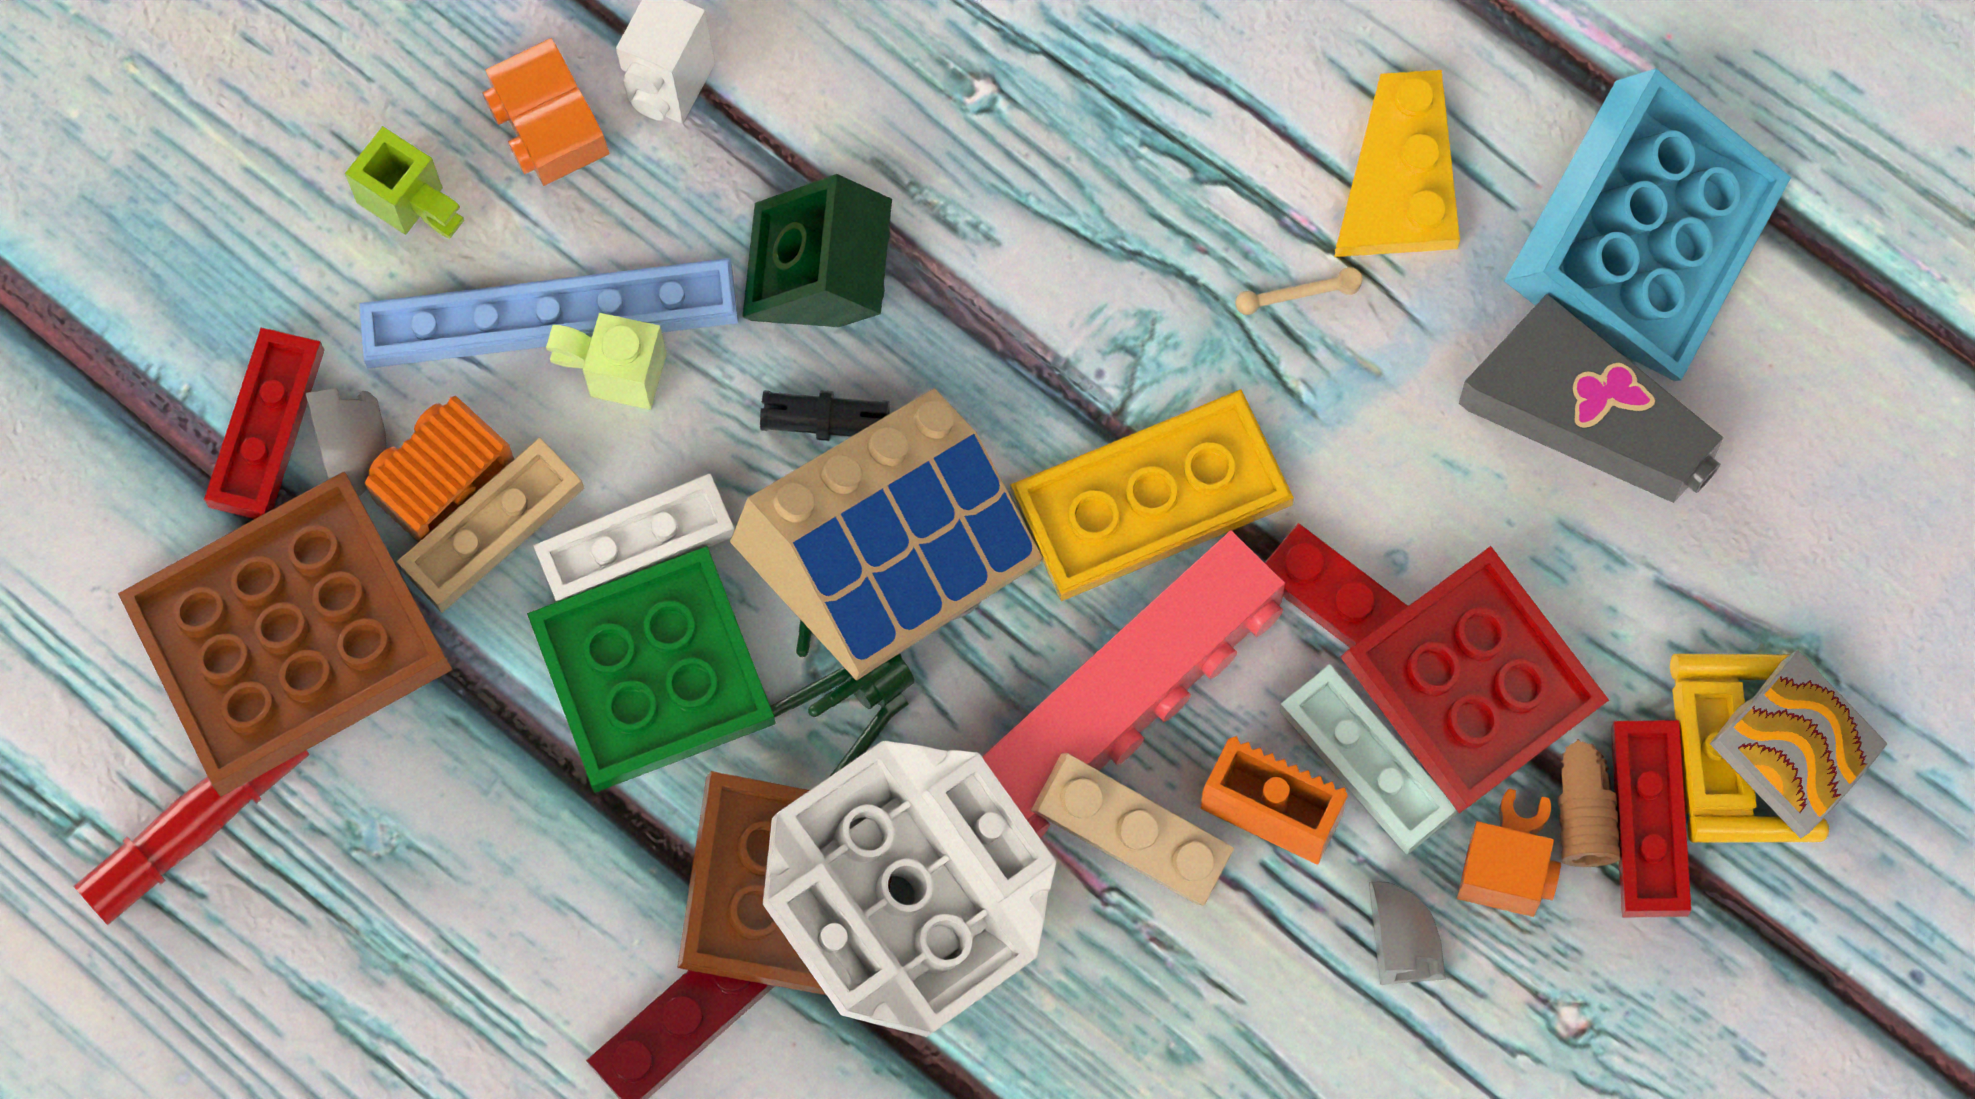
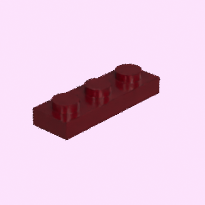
[586,970,775,1099]

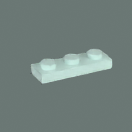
[1279,664,1457,855]

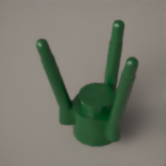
[770,654,915,776]

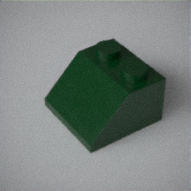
[742,174,892,327]

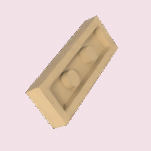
[396,437,584,613]
[1031,753,1234,906]

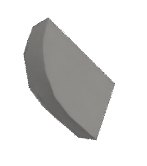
[306,388,386,496]
[1369,881,1446,985]

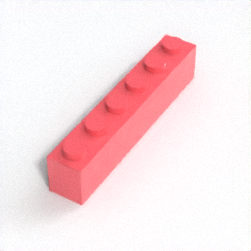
[982,530,1285,839]

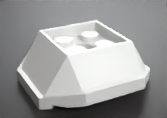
[763,741,1056,1037]

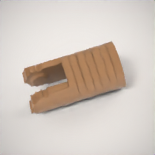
[1558,739,1620,867]

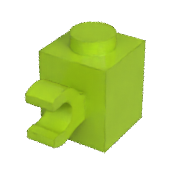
[345,126,465,239]

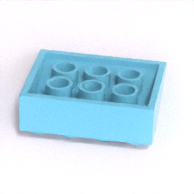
[1504,68,1791,381]

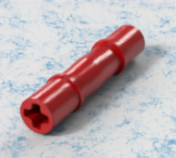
[73,750,309,926]

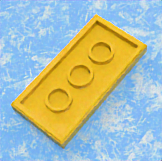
[1010,389,1294,602]

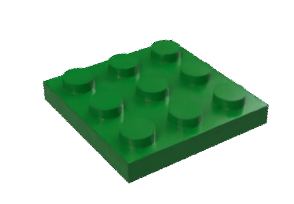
[527,546,776,793]

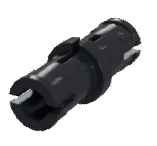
[760,390,890,441]

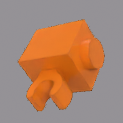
[1457,789,1561,917]

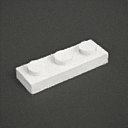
[533,473,735,602]

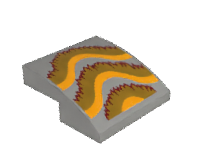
[1710,650,1887,839]

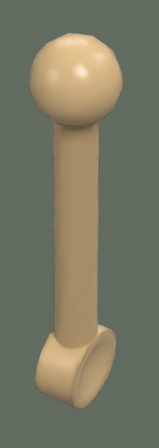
[1235,267,1362,315]

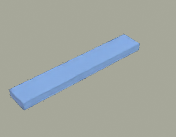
[359,258,738,369]

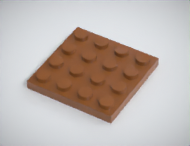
[118,471,452,797]

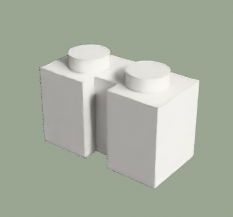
[616,0,715,124]

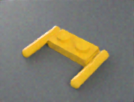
[1670,654,1829,843]

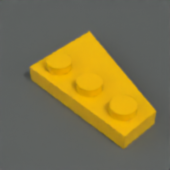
[1334,70,1460,257]

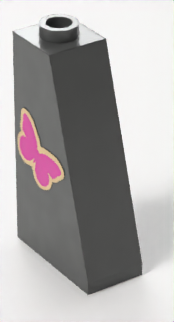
[1459,294,1724,503]

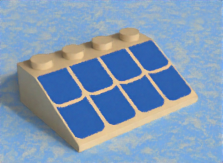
[730,388,1043,680]

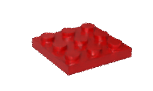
[1340,546,1609,813]

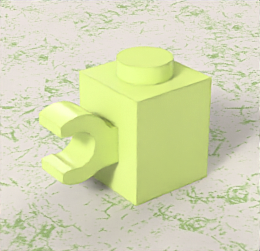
[546,313,667,410]

